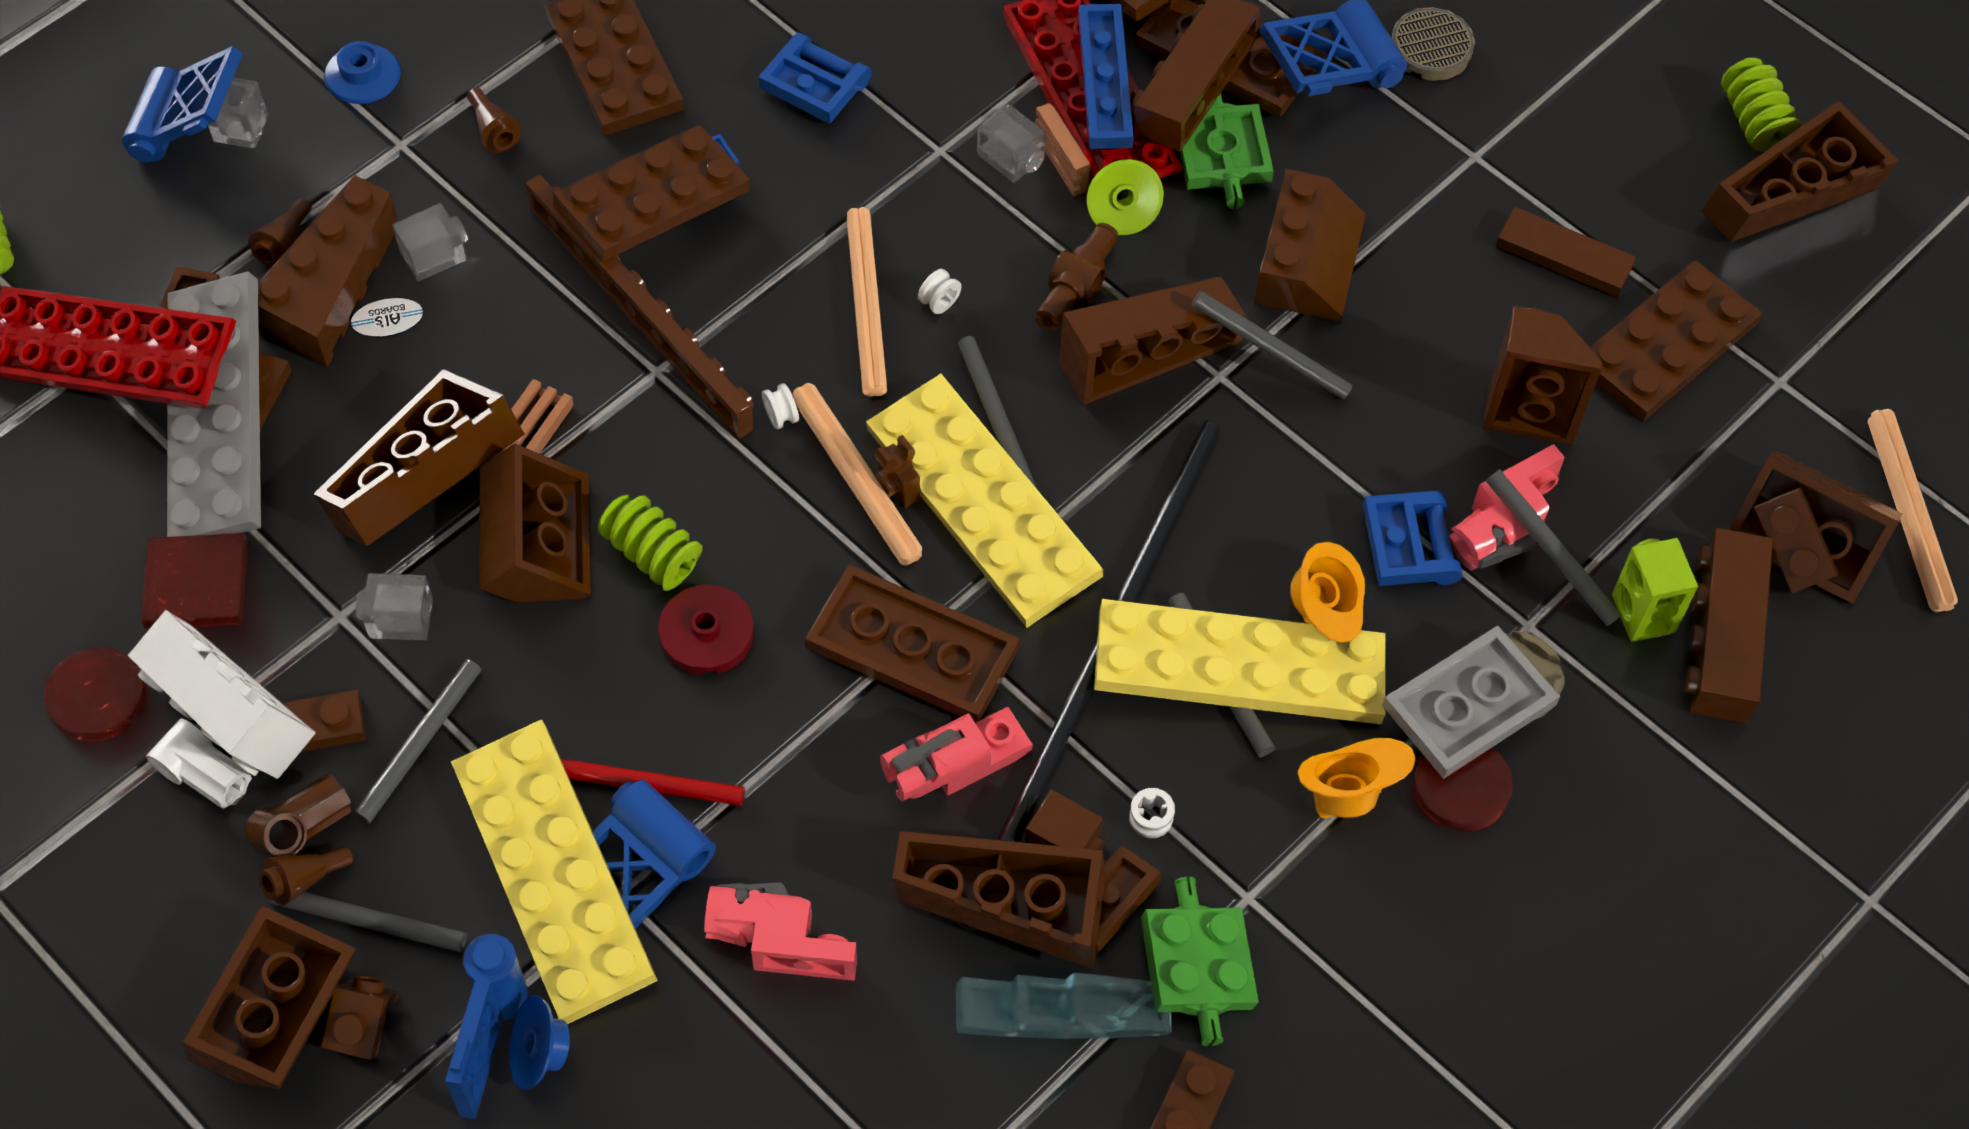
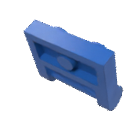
[758,32,872,124]
[1363,491,1463,586]

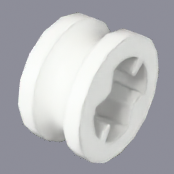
[918,269,961,314]
[762,383,799,430]
[1129,788,1175,838]

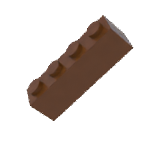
[1131,0,1260,152]
[1684,528,1773,724]

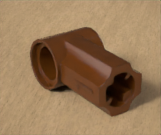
[245,774,352,857]

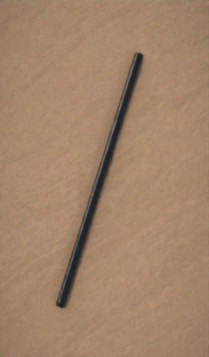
[956,420,1220,931]

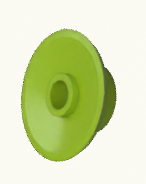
[1087,159,1164,235]

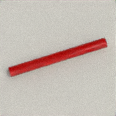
[560,758,745,806]

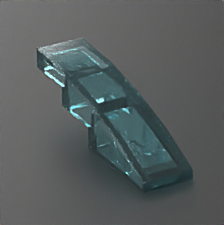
[956,972,1172,1039]

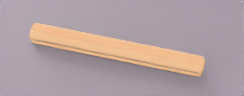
[847,207,887,397]
[793,383,922,566]
[1868,409,1958,613]

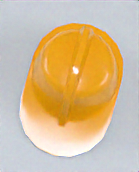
[1290,542,1365,643]
[1298,738,1416,818]

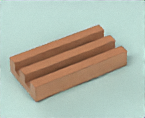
[1035,103,1090,197]
[492,379,574,458]

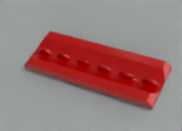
[1003,0,1182,191]
[0,286,236,409]

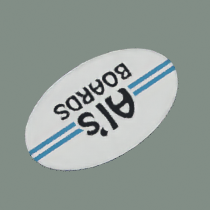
[351,298,423,337]

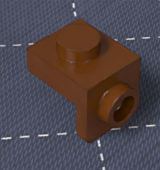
[321,975,399,1060]

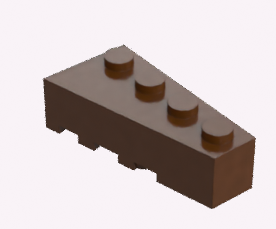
[1701,101,1899,242]
[258,175,399,368]
[1059,276,1247,405]
[314,369,525,546]
[892,831,1106,969]

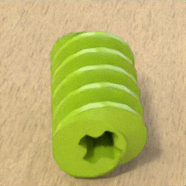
[1721,57,1802,152]
[598,495,703,591]

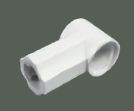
[146,718,252,810]

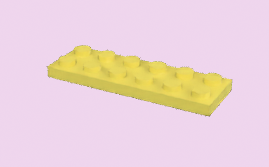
[866,374,1103,628]
[1094,599,1385,725]
[451,719,658,1024]

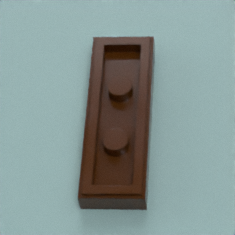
[1496,207,1637,298]

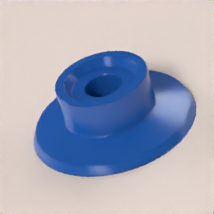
[324,41,401,104]
[509,995,570,1090]

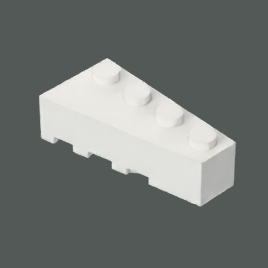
[128,610,316,779]

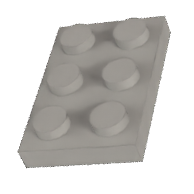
[1382,626,1560,779]

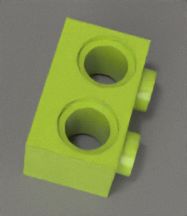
[1612,538,1698,642]

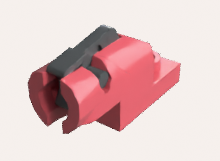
[1449,444,1565,571]
[880,707,1033,801]
[704,882,857,981]

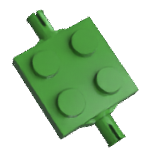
[1179,93,1274,209]
[1140,877,1259,1046]

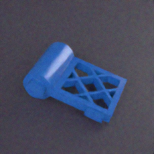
[1259,0,1407,96]
[122,46,243,163]
[593,780,716,929]
[445,934,529,1120]

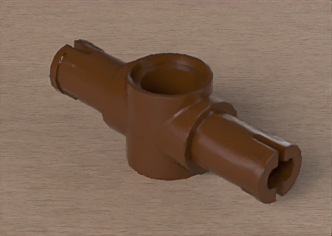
[1035,223,1118,332]

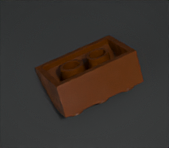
[1254,169,1366,322]
[1483,306,1602,446]
[479,443,591,603]
[1729,450,1902,604]
[182,906,356,1089]

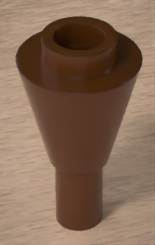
[467,88,522,153]
[248,198,312,266]
[259,846,353,906]

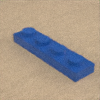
[1078,4,1134,149]

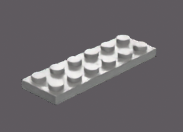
[167,271,261,548]

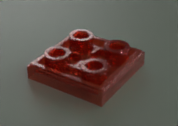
[141,533,248,629]

